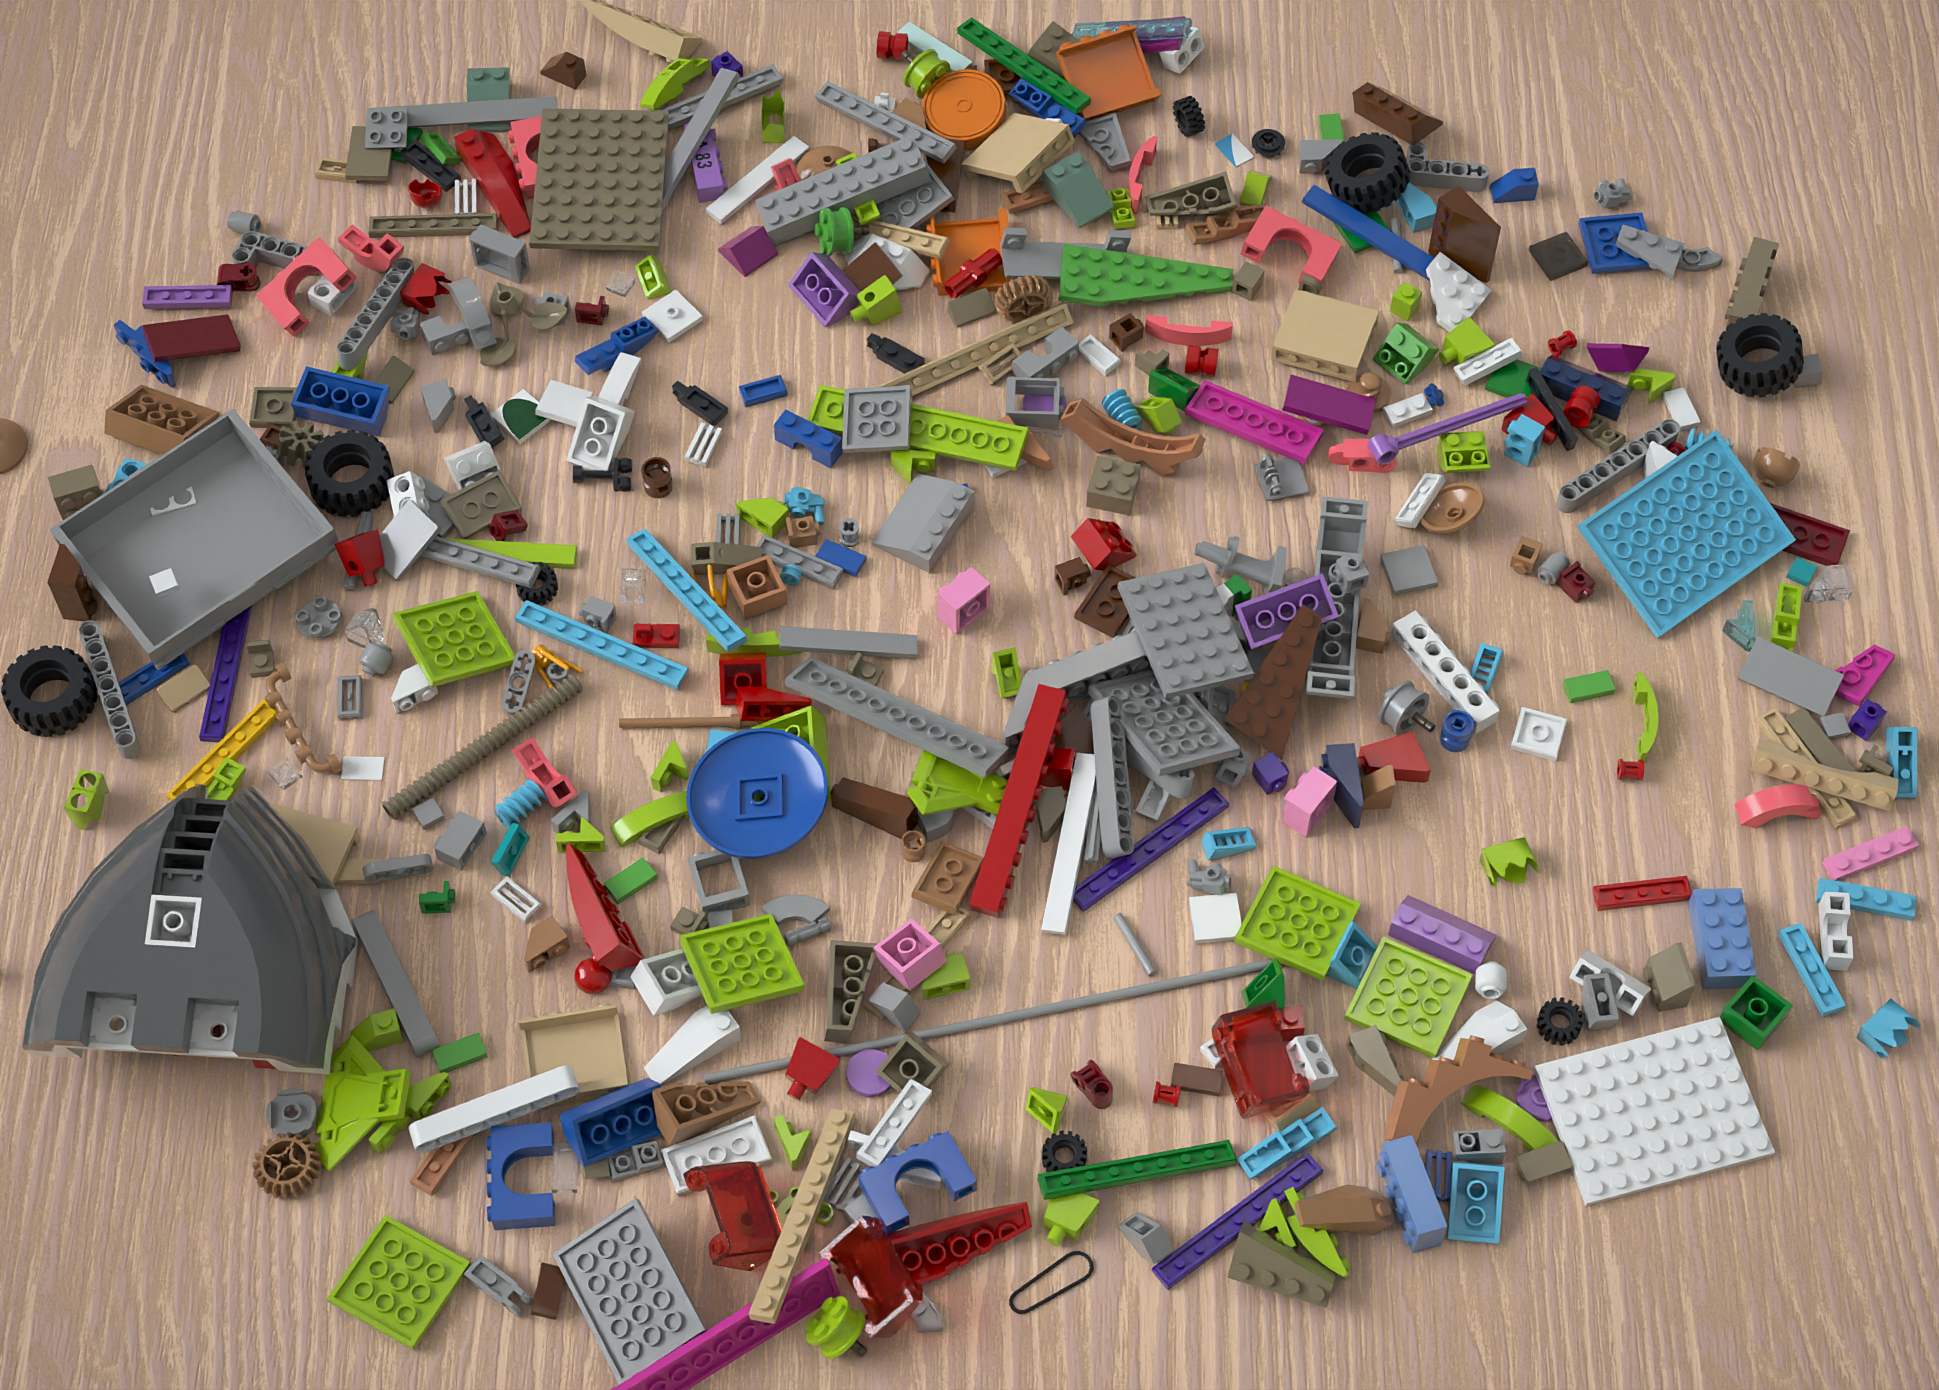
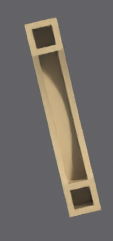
[1751,738,1898,811]

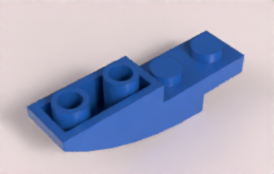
[1008,78,1087,138]
[575,317,659,375]
[114,320,176,388]

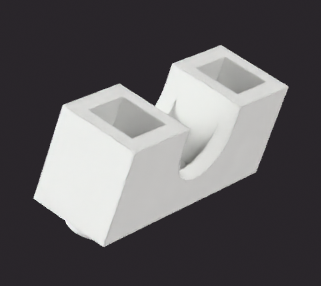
[1819,892,1853,971]
[1569,950,1652,1016]

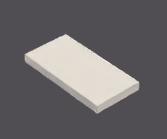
[661,1115,772,1197]

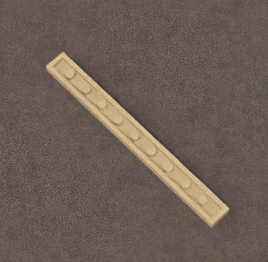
[876,302,1073,396]
[749,1108,856,1324]

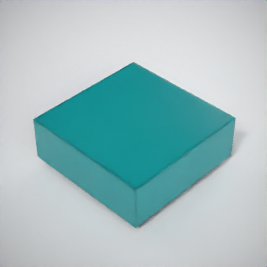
[1786,557,1818,587]

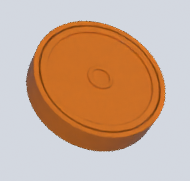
[922,69,1007,149]

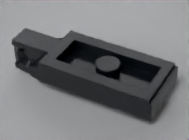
[867,333,925,374]
[672,380,729,427]
[464,395,505,448]

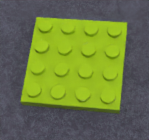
[393,591,515,687]
[1234,866,1361,981]
[679,913,804,1014]
[1344,936,1473,1058]
[327,1215,471,1351]

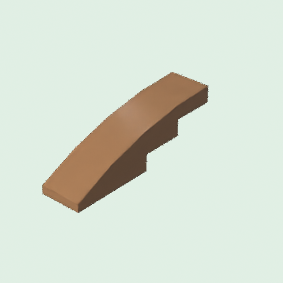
[1185,204,1266,245]

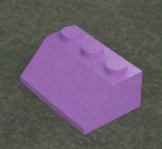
[788,252,860,327]

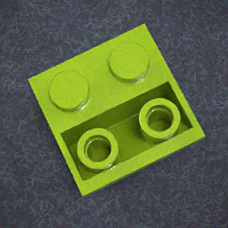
[1436,431,1491,473]

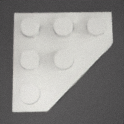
[1426,252,1492,332]

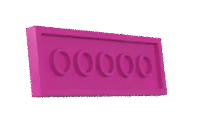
[1185,380,1324,464]

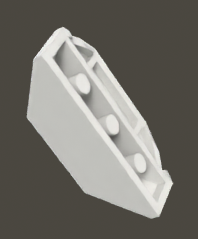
[844,234,930,290]

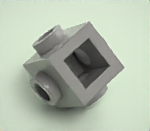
[1333,553,1369,594]
[1214,750,1251,788]

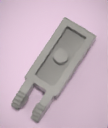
[464,1255,533,1317]

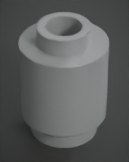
[227,211,261,234]
[1537,552,1570,585]

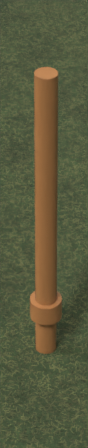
[619,714,760,728]

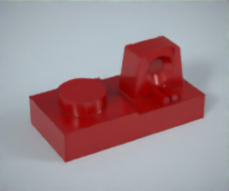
[633,623,680,648]

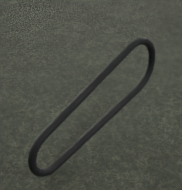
[1009,1251,1093,1314]

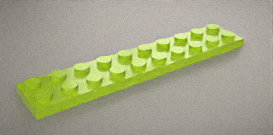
[808,385,1029,471]

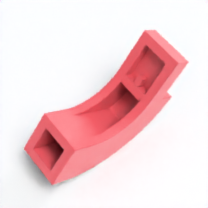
[338,224,404,272]
[512,737,578,807]
[1734,784,1821,829]

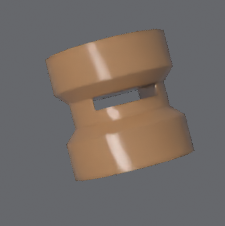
[901,830,925,862]

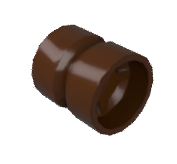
[641,457,673,499]

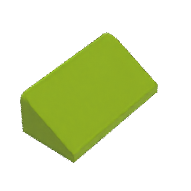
[635,254,672,299]

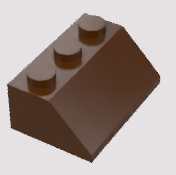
[47,544,97,622]

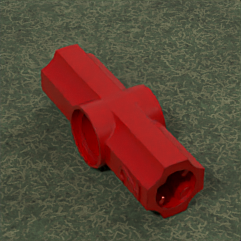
[943,248,1003,298]

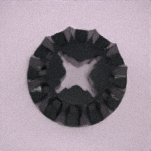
[1252,129,1285,158]

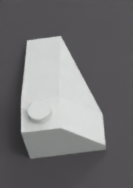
[1427,1001,1527,1066]
[644,1006,741,1086]

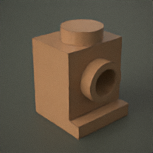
[786,516,820,548]
[1510,536,1543,574]

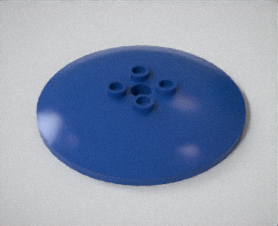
[686,728,828,859]

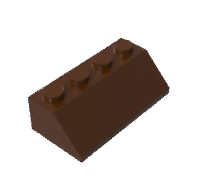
[1352,82,1443,145]

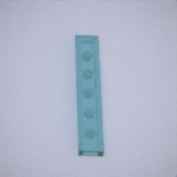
[1072,18,1192,40]

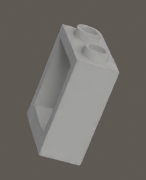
[469,224,530,284]
[1006,377,1064,427]
[688,850,750,917]

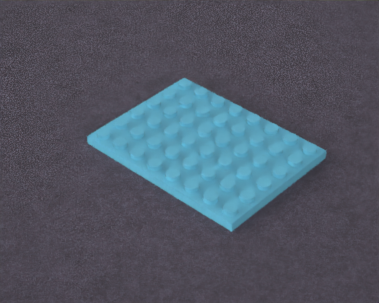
[1576,429,1796,638]

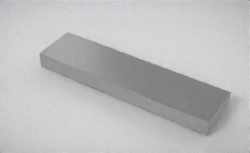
[756,534,844,590]

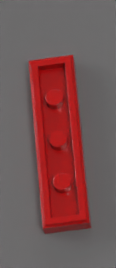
[1592,876,1692,911]

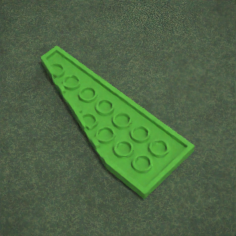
[1058,244,1234,307]

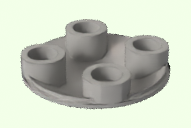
[295,596,342,638]

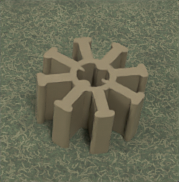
[278,421,324,468]

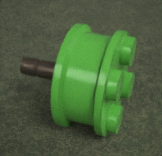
[815,207,870,256]

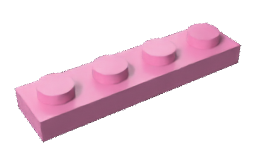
[1822,826,1919,881]

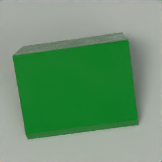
[1148,367,1201,412]
[1241,958,1285,1010]

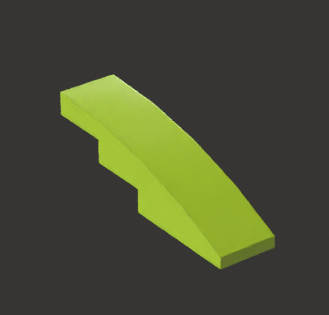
[1770,582,1802,652]
[705,627,802,657]

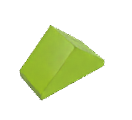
[1240,170,1272,206]
[1025,1087,1067,1133]

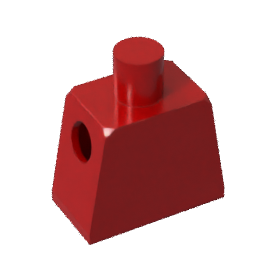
[1501,394,1558,446]
[334,529,385,586]
[1040,748,1076,791]
[785,1037,841,1101]

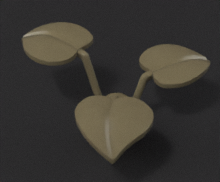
[480,282,568,366]

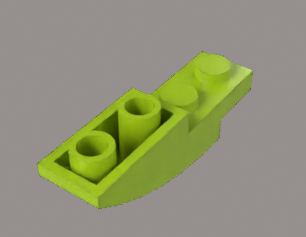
[640,57,711,111]
[369,1072,452,1154]
[1284,1187,1351,1280]

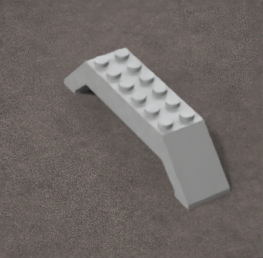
[1305,497,1368,699]
[1002,629,1152,757]

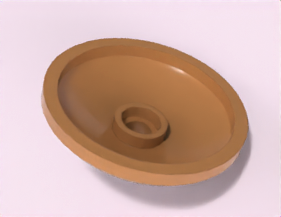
[797,145,852,181]
[0,418,28,474]
[1420,482,1485,534]

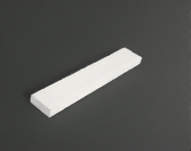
[706,136,809,224]

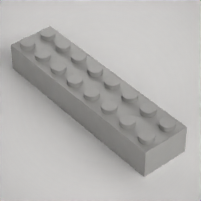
[755,135,932,246]

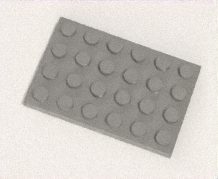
[1118,563,1254,699]
[1087,669,1241,776]
[553,1198,708,1385]

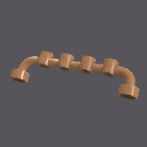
[265,662,343,774]

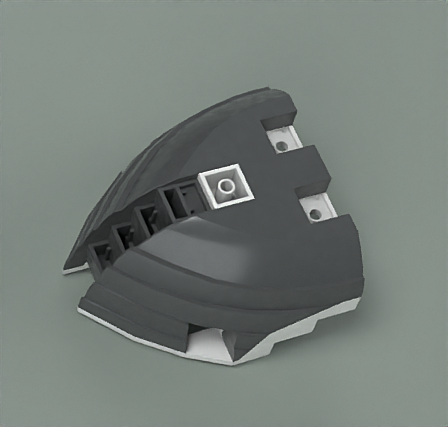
[22,784,358,1074]

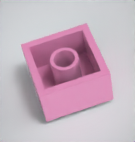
[938,567,990,634]
[1282,766,1337,837]
[874,918,947,991]

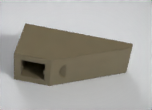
[691,542,762,575]
[1346,1025,1405,1097]

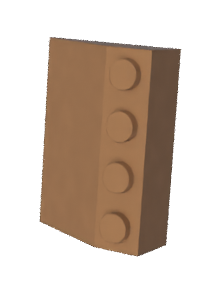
[104,385,219,454]

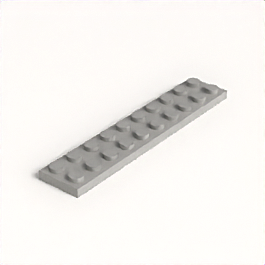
[785,657,1009,778]

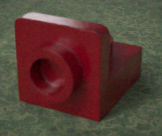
[575,296,609,326]
[489,509,528,541]

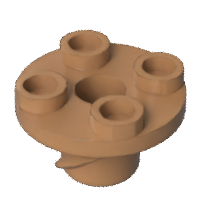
[1347,372,1391,412]

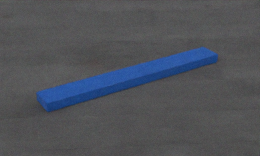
[1302,185,1434,281]

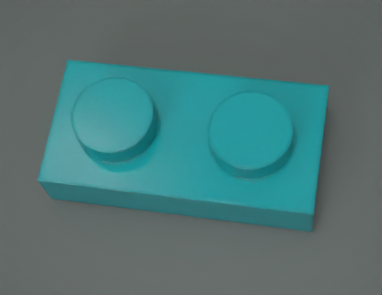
[491,823,530,876]

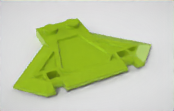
[907,749,1008,815]
[314,1034,411,1172]

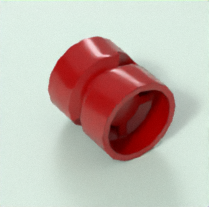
[876,31,908,61]
[1184,345,1219,377]
[1563,386,1601,428]

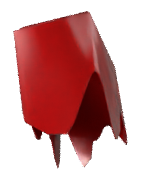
[400,263,452,315]

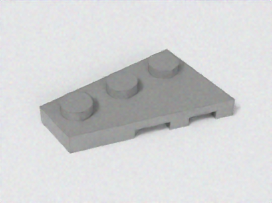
[1079,113,1132,171]
[1615,225,1685,280]
[406,474,455,538]

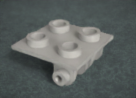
[365,107,408,152]
[1254,454,1309,501]

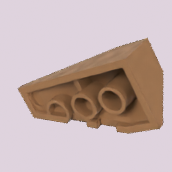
[652,1081,761,1146]
[1294,1184,1394,1235]

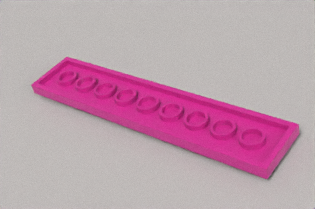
[610,1258,841,1390]

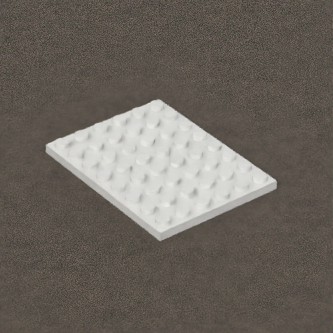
[1534,1017,1775,1207]

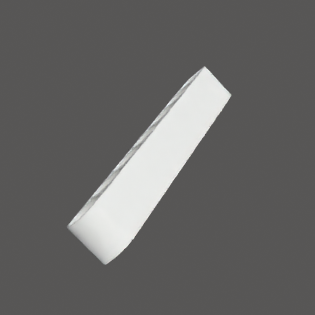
[408,1065,580,1153]

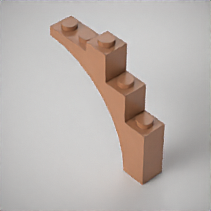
[1060,398,1206,476]
[1383,1035,1534,1143]

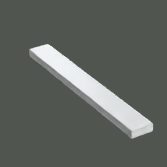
[1041,753,1096,935]

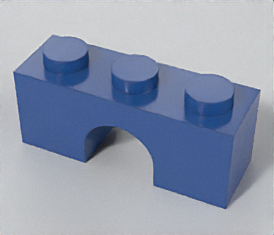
[774,409,843,468]

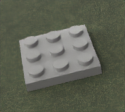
[842,385,912,453]

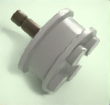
[1376,680,1436,735]

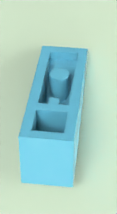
[1396,183,1437,233]
[1886,727,1917,798]

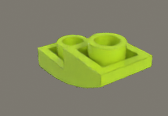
[1106,188,1135,230]

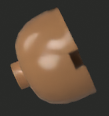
[1753,447,1800,488]

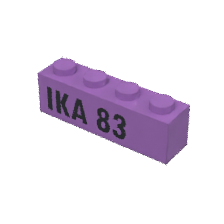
[684,124,727,203]

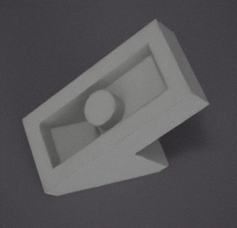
[551,789,591,833]

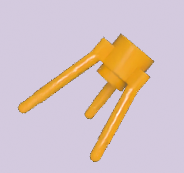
[689,565,728,610]
[532,644,583,688]

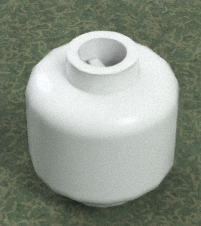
[1475,961,1507,999]

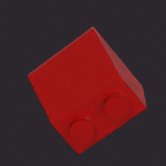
[719,652,767,705]

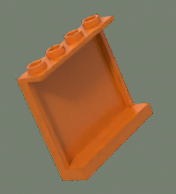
[1056,24,1162,121]
[926,209,1015,296]

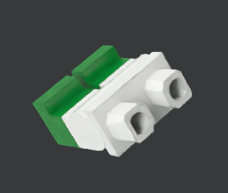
[1216,574,1252,617]

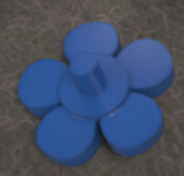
[1424,383,1444,407]

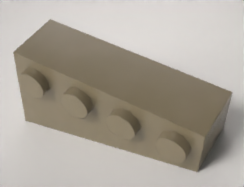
[824,940,878,1043]

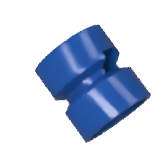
[1440,710,1474,752]

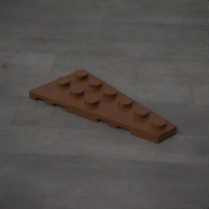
[1224,605,1322,760]

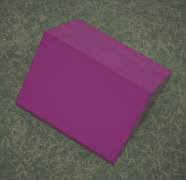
[718,226,778,277]
[1587,343,1649,372]

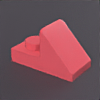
[771,158,801,191]

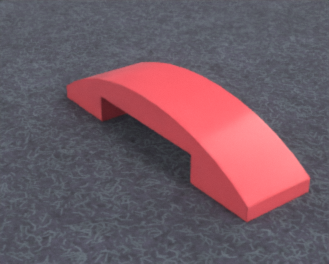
[1128,136,1158,214]
[1145,315,1233,346]

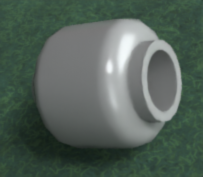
[359,641,394,677]

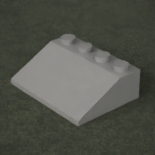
[871,474,975,573]

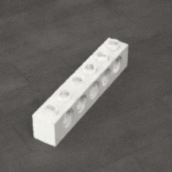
[1391,610,1500,735]

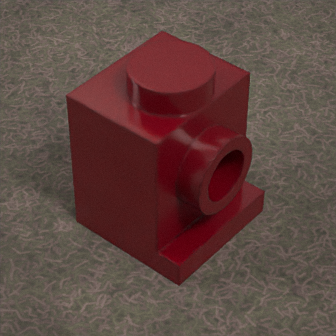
[1557,561,1595,603]

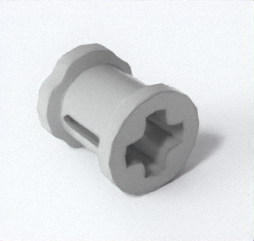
[839,518,859,547]

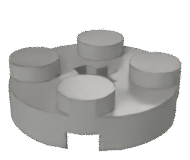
[266,1088,318,1138]

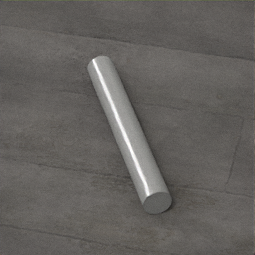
[1391,218,1402,274]
[1114,913,1157,977]

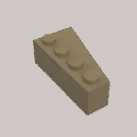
[1725,237,1779,327]
[1227,1221,1336,1308]

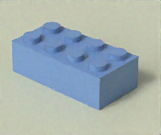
[1688,888,1757,989]
[1376,1135,1447,1253]

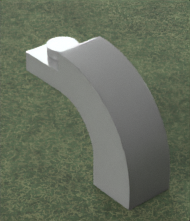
[448,277,497,350]

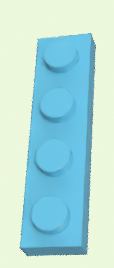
[1816,878,1916,921]
[1778,923,1846,1017]

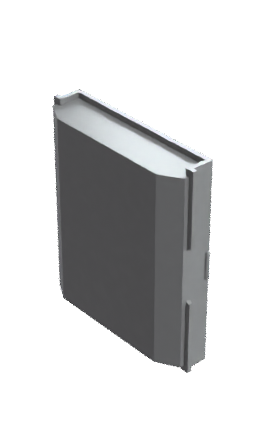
[50,409,340,670]

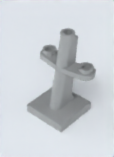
[1194,536,1287,595]

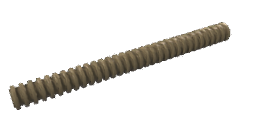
[382,675,582,820]

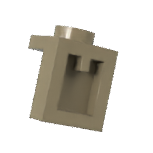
[247,640,275,678]
[846,652,884,686]
[1859,745,1894,777]
[670,907,709,935]

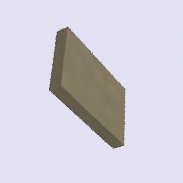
[345,126,393,181]
[440,470,522,539]

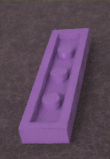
[142,285,233,309]

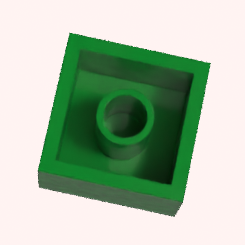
[1720,975,1793,1050]

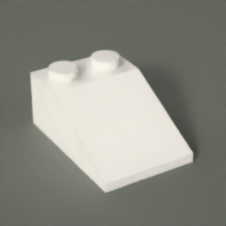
[567,396,635,471]
[631,949,702,1016]

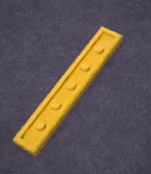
[166,698,278,801]

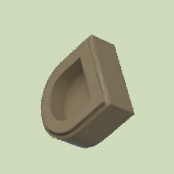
[1298,273,1322,295]

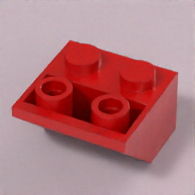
[1070,518,1137,571]

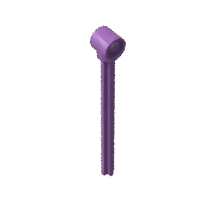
[1367,393,1527,465]

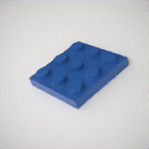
[1578,212,1651,274]

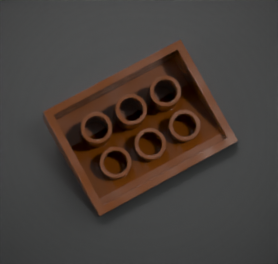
[1428,186,1501,283]

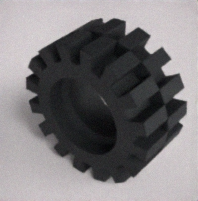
[1173,96,1205,137]
[516,562,558,605]
[1537,997,1584,1046]
[1042,1130,1087,1172]

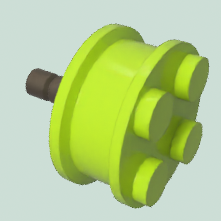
[901,49,950,99]
[805,1296,867,1359]

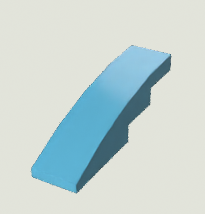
[1237,1107,1338,1180]

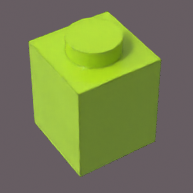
[1390,282,1422,321]

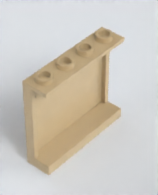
[962,113,1075,193]
[1271,289,1379,382]
[268,802,360,885]
[518,1004,629,1110]

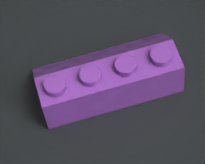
[1235,573,1339,651]
[1388,895,1496,974]

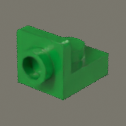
[419,881,455,914]

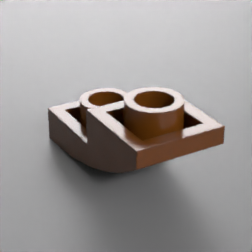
[531,1262,565,1320]

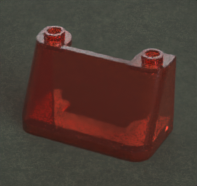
[1212,1000,1310,1119]
[683,1161,782,1272]
[819,1215,923,1338]

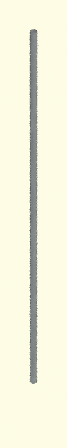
[704,959,1273,1084]

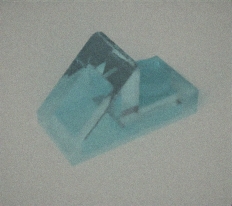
[1723,600,1756,652]

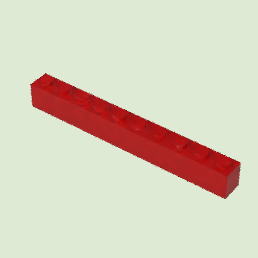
[969,683,1070,918]

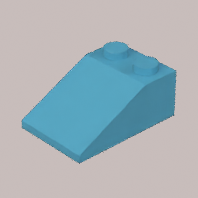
[1448,1161,1505,1244]

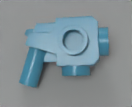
[783,486,825,525]

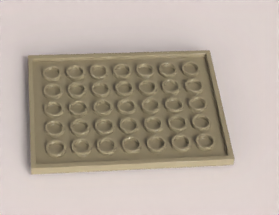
[529,108,669,251]

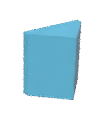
[1327,922,1378,989]

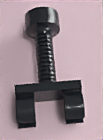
[573,458,632,492]

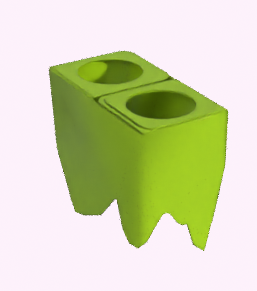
[761,90,785,143]
[64,769,109,830]
[1480,837,1540,886]

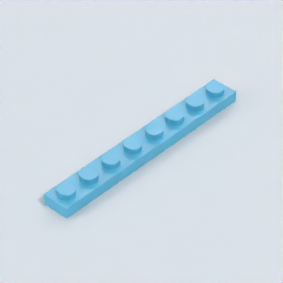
[626,529,747,652]
[515,600,689,690]

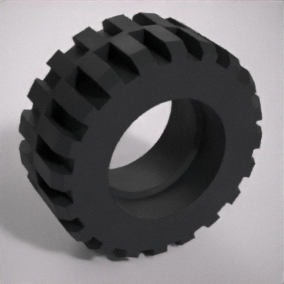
[1325,132,1410,214]
[1716,313,1804,398]
[305,430,394,517]
[1,645,97,737]

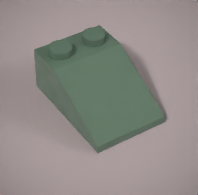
[467,67,512,133]
[1042,151,1114,229]

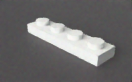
[857,1079,932,1167]

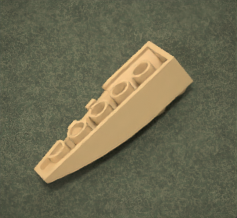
[579,0,702,63]

